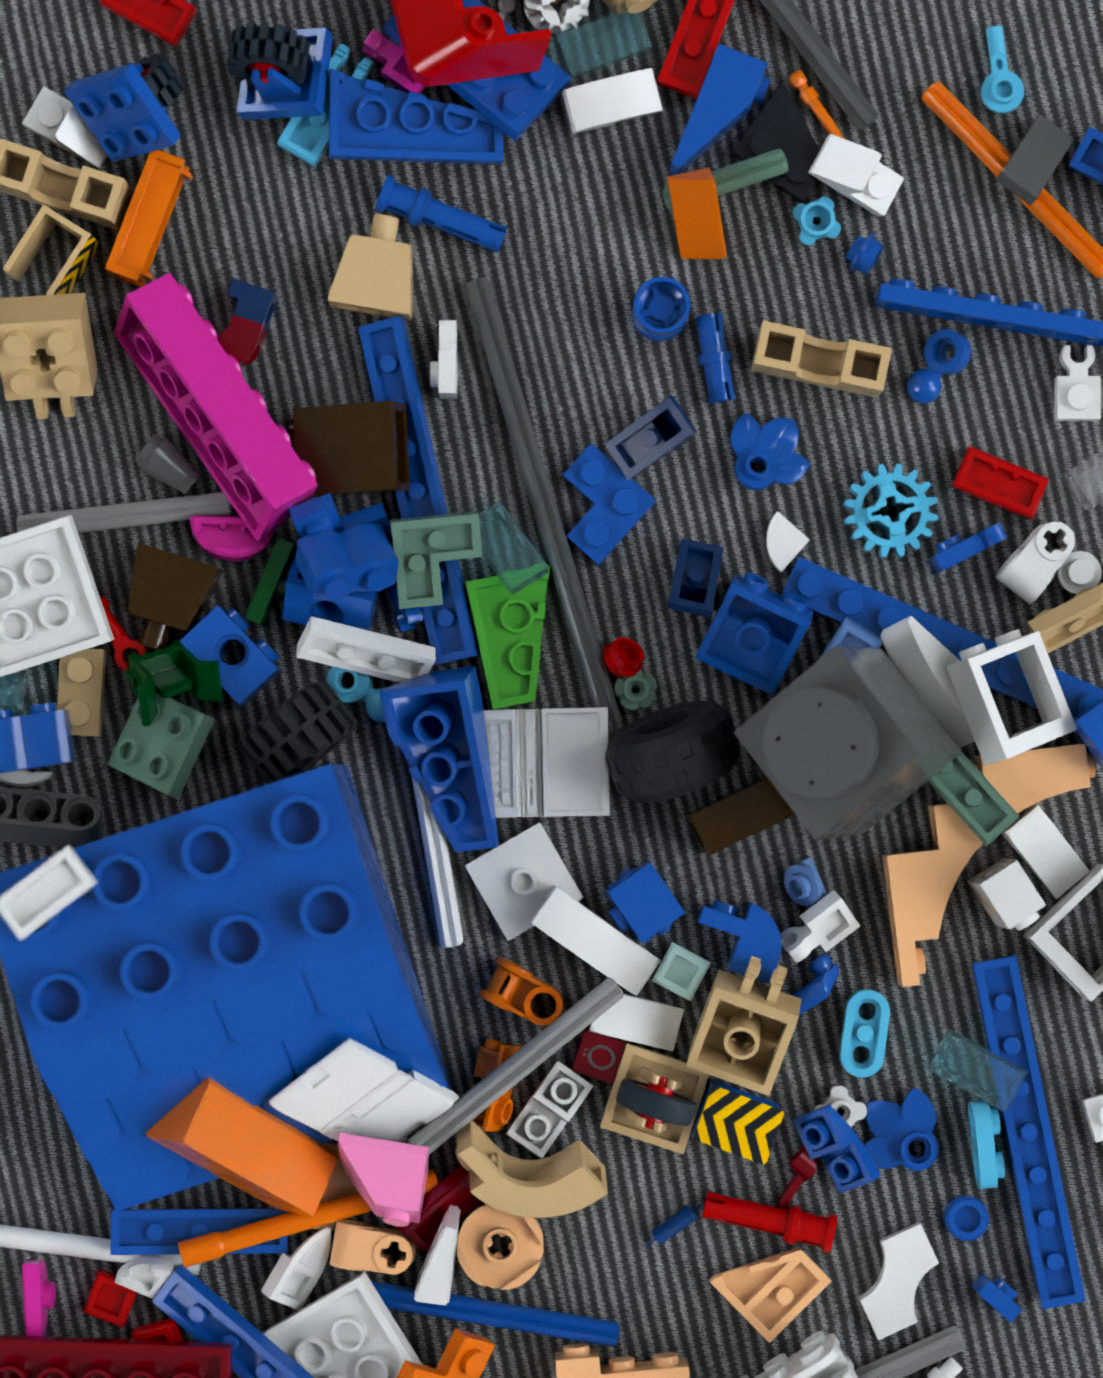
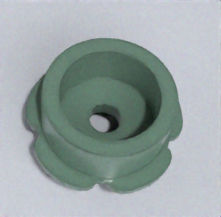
[614,669,657,711]

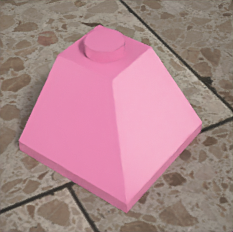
[338,1133,429,1227]

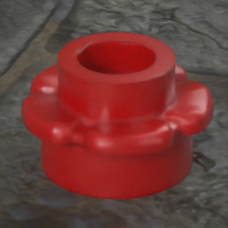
[603,637,644,678]

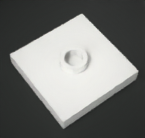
[465,822,583,941]

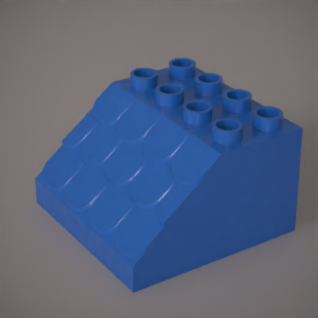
[0,764,454,1212]

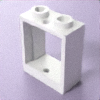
[946,629,1077,765]
[1023,864,1103,1002]

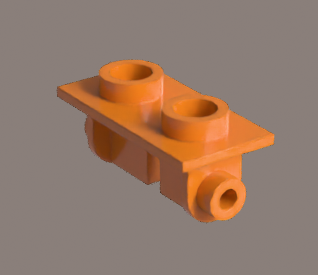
[470,1038,522,1132]

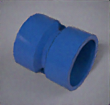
[632,276,691,343]

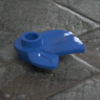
[730,413,810,491]
[864,1088,939,1171]

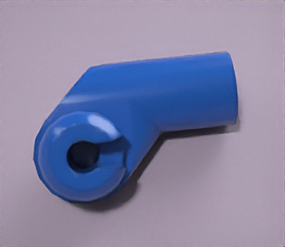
[792,953,839,1016]

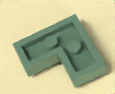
[390,511,483,609]

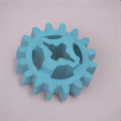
[843,463,938,559]

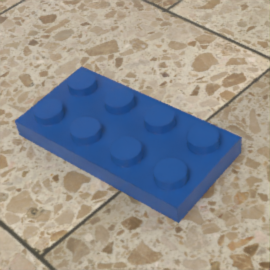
[383,0,572,141]

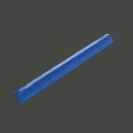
[371,1281,620,1346]

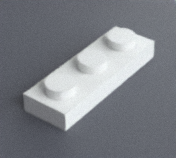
[296,616,436,683]

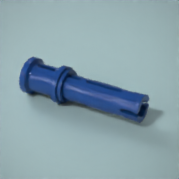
[375,174,508,253]

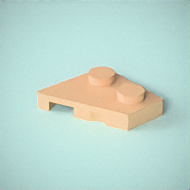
[709,1247,832,1343]

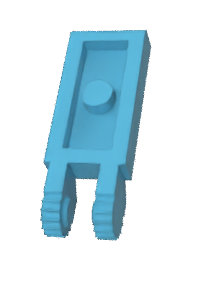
[277,44,374,168]

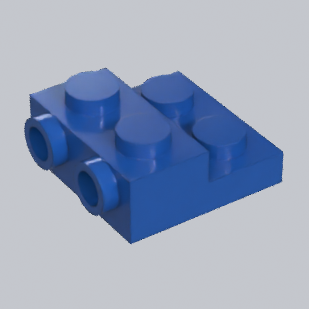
[695,572,814,696]

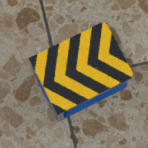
[691,1079,784,1164]

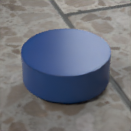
[943,1195,989,1241]

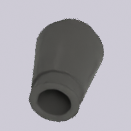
[134,433,201,495]

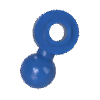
[907,329,971,404]

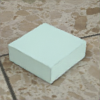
[652,942,711,1001]

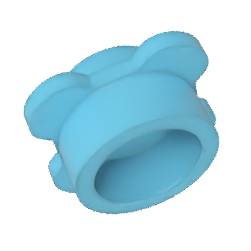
[792,197,841,245]

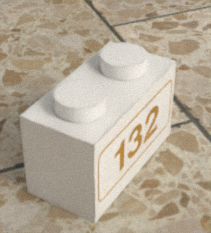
[967,858,1046,931]

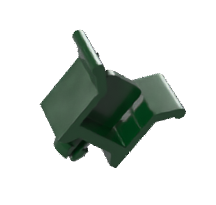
[126,639,223,726]

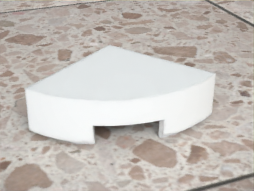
[766,511,810,573]
[114,1257,175,1299]

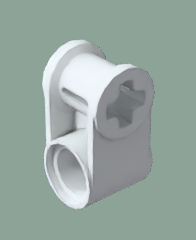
[995,521,1075,605]

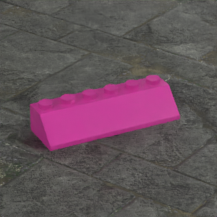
[113,273,318,542]

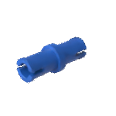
[695,313,736,403]

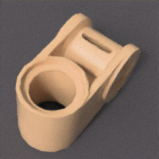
[329,1220,417,1275]

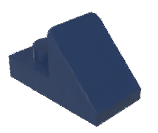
[604,395,697,480]
[667,538,724,617]

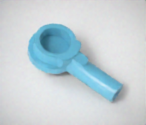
[981,26,1024,114]

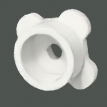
[815,1086,867,1127]

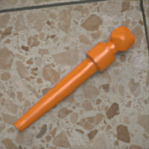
[788,70,845,139]

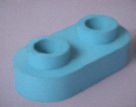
[839,989,890,1078]
[968,1100,1005,1189]

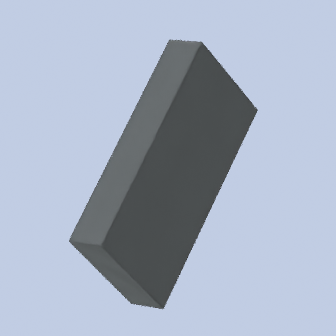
[996,114,1074,205]

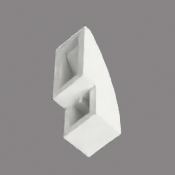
[880,616,975,748]
[531,886,661,996]

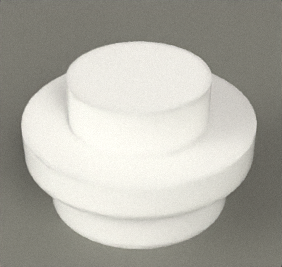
[1057,551,1102,594]

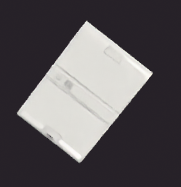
[484,707,610,818]
[269,1038,458,1143]

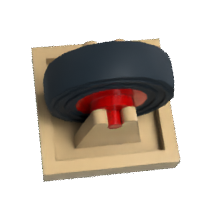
[600,1042,709,1155]

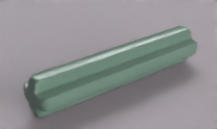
[662,149,788,211]

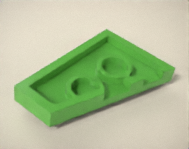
[464,565,550,710]

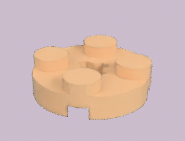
[457,1203,544,1290]

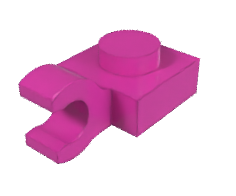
[362,29,426,94]

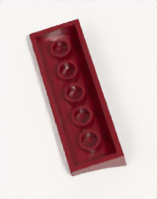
[0,1335,233,1378]

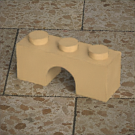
[0,138,132,230]
[750,321,892,398]

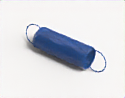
[644,1203,704,1247]

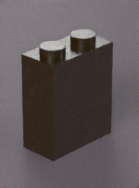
[289,401,410,498]
[686,776,795,856]

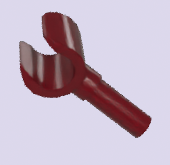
[777,1147,817,1209]

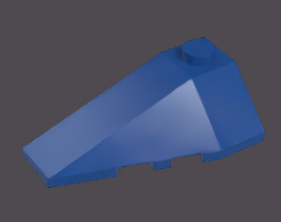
[380,666,499,852]

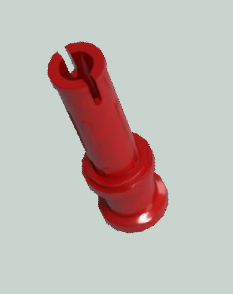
[702,1190,838,1254]

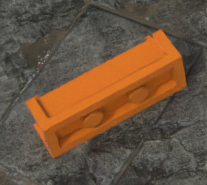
[105,150,193,287]

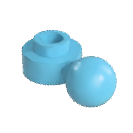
[327,666,386,723]

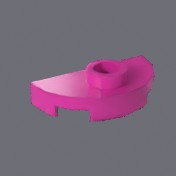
[189,516,274,562]
[22,1260,56,1336]

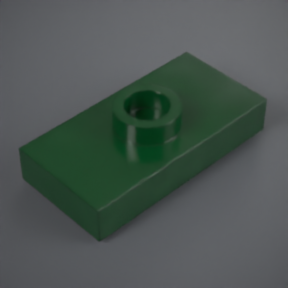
[245,538,297,627]

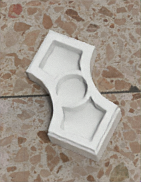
[858,1221,939,1340]

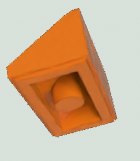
[667,168,727,259]

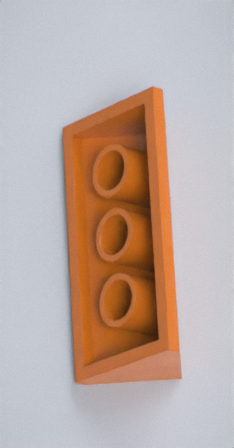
[146,1077,338,1217]

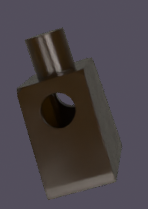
[128,543,223,650]

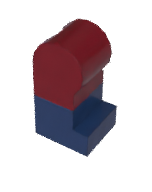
[218,278,278,367]

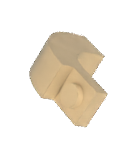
[455,1120,608,1218]

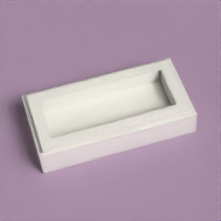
[0,845,98,941]

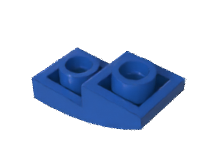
[792,1105,881,1194]

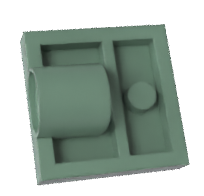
[107,694,215,799]

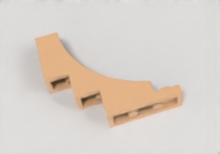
[882,744,1096,987]

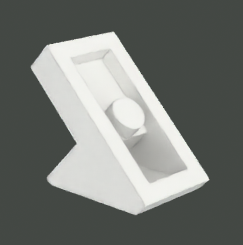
[22,86,108,169]
[808,134,904,217]

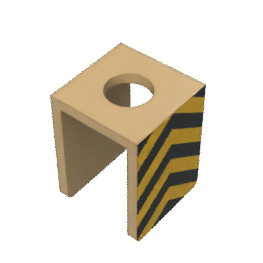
[3,204,101,295]

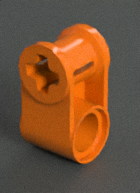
[478,956,565,1026]

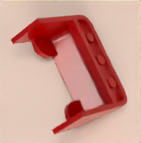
[390,0,551,86]

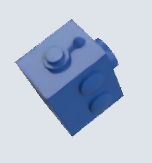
[603,862,685,943]

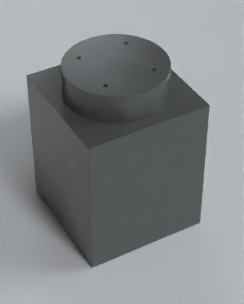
[733,646,962,840]

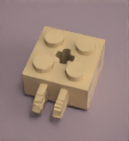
[0,293,97,419]
[686,956,801,1096]

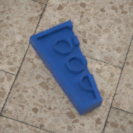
[329,69,503,165]

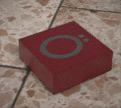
[572,1028,627,1084]

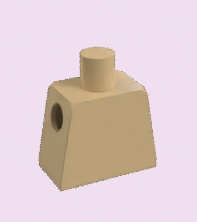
[328,214,413,322]

